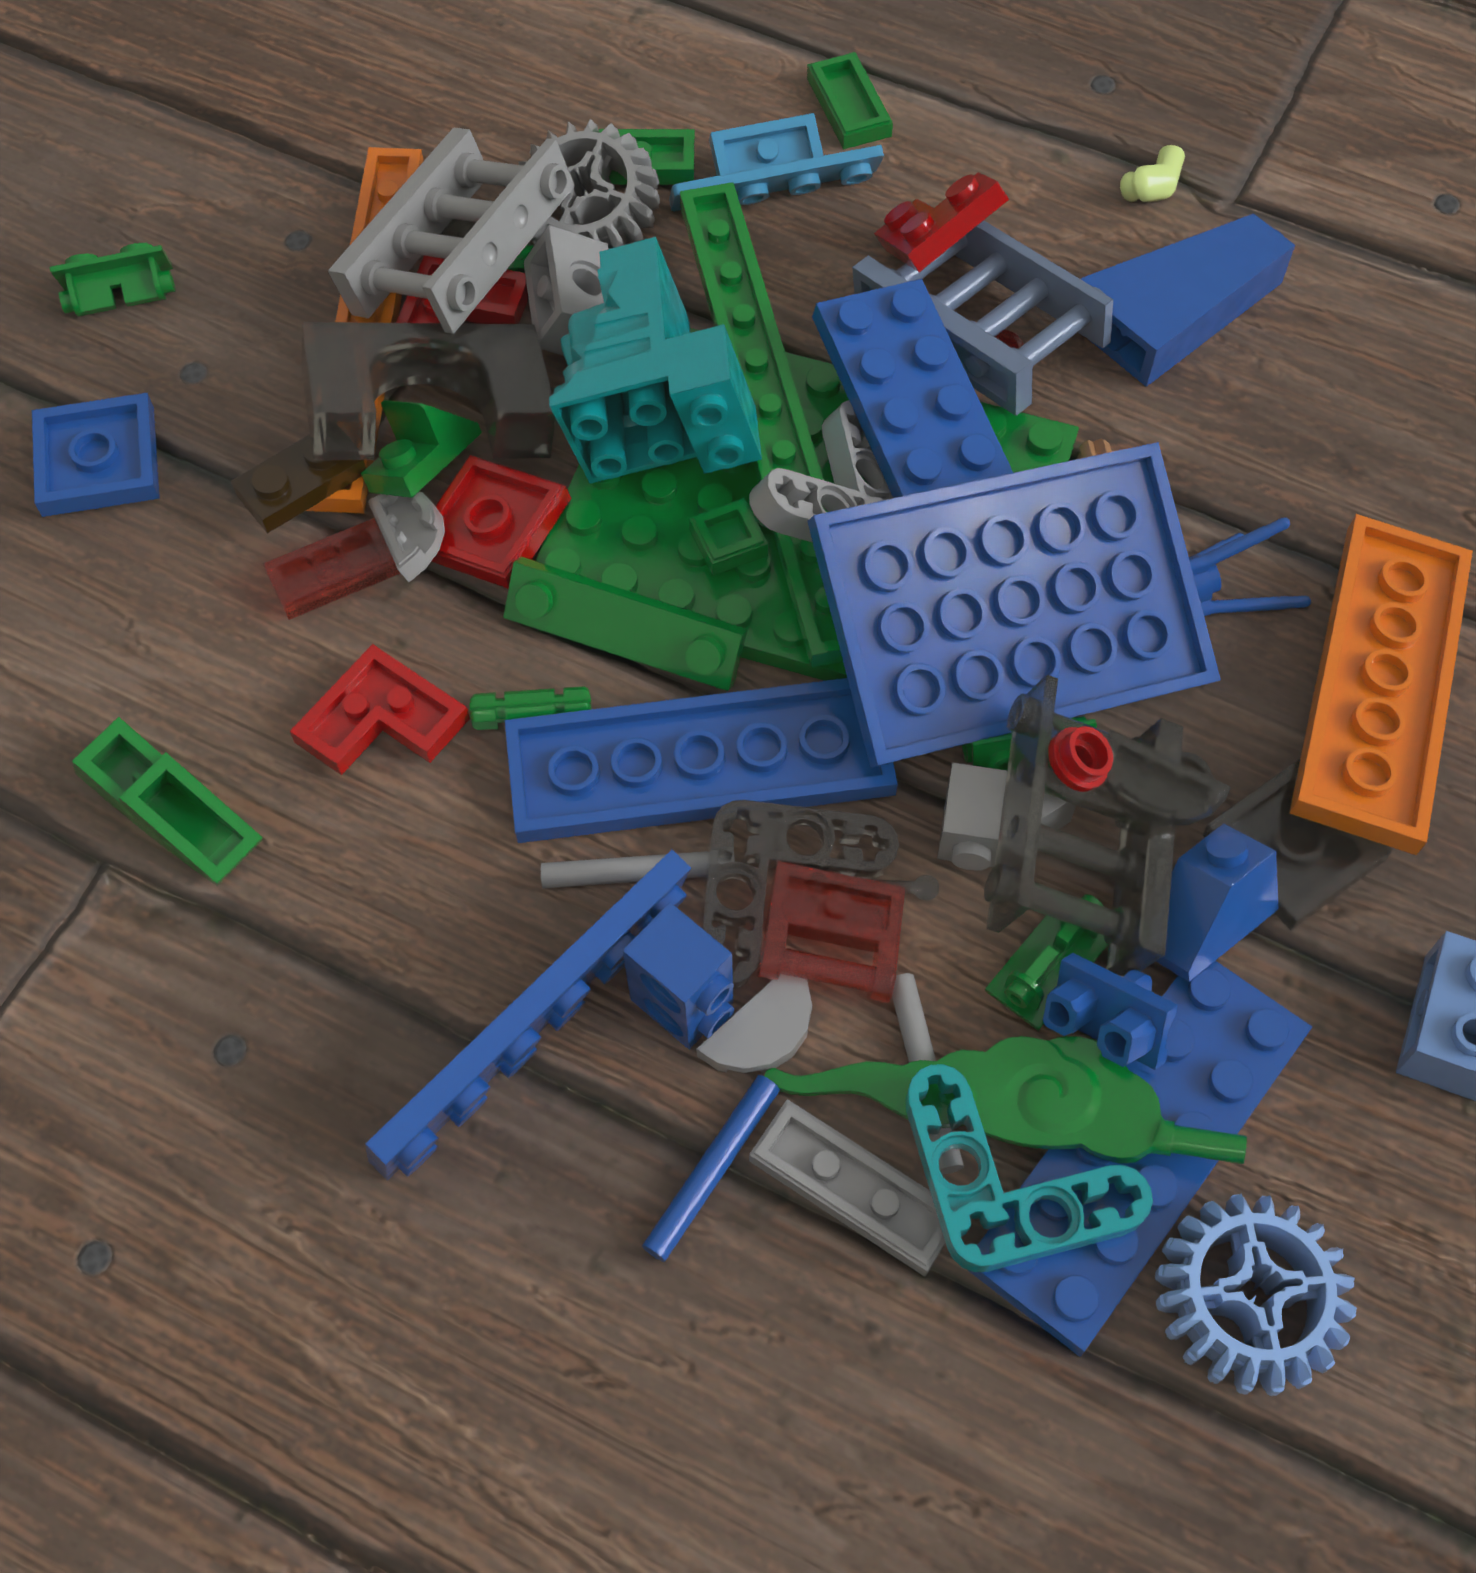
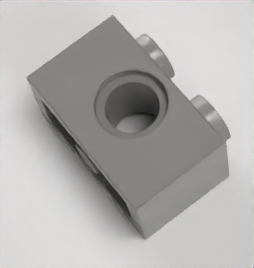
[524,225,609,355]

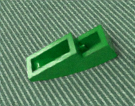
[72,717,263,886]

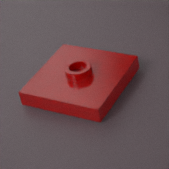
[431,455,572,589]

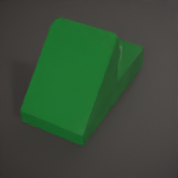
[361,400,482,498]

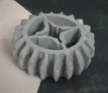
[518,119,660,249]

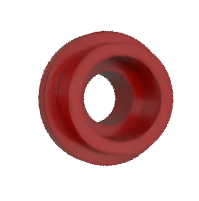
[1048,726,1113,792]

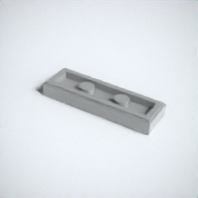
[749,1099,946,1277]

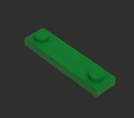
[503,557,748,691]

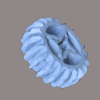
[1155,1194,1357,1396]

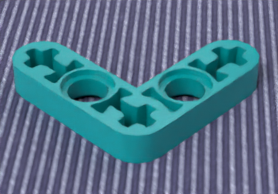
[905,1064,1153,1272]

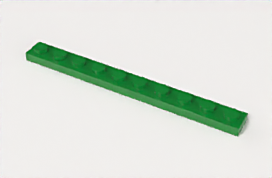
[680,182,843,668]

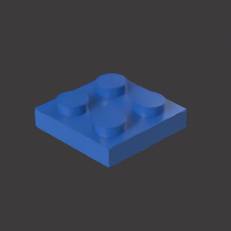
[32,393,160,517]

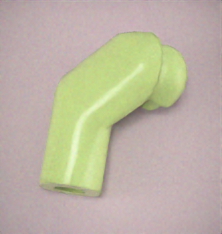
[1120,145,1185,202]

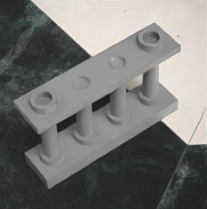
[328,128,575,334]

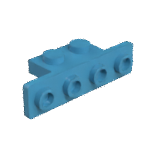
[669,113,884,211]

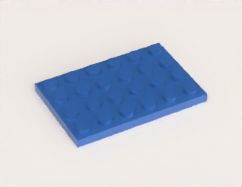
[807,442,1221,768]

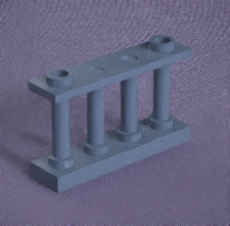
[852,221,1113,416]

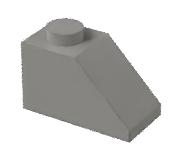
[937,763,1080,871]

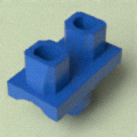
[1043,953,1178,1070]

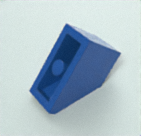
[1138,823,1279,982]

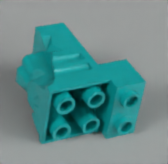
[549,237,762,483]

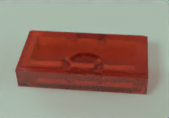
[263,518,400,620]

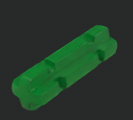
[469,686,592,730]

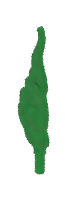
[764,1036,1247,1165]

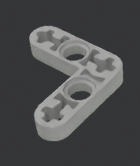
[749,400,893,542]

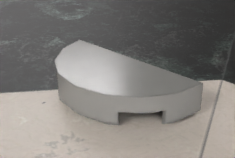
[368,492,445,583]
[696,961,812,1073]

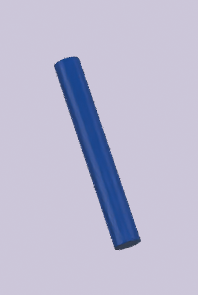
[642,1075,780,1262]

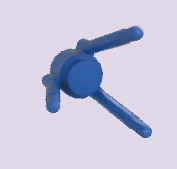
[1189,517,1311,617]

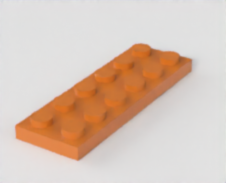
[1289,514,1473,855]

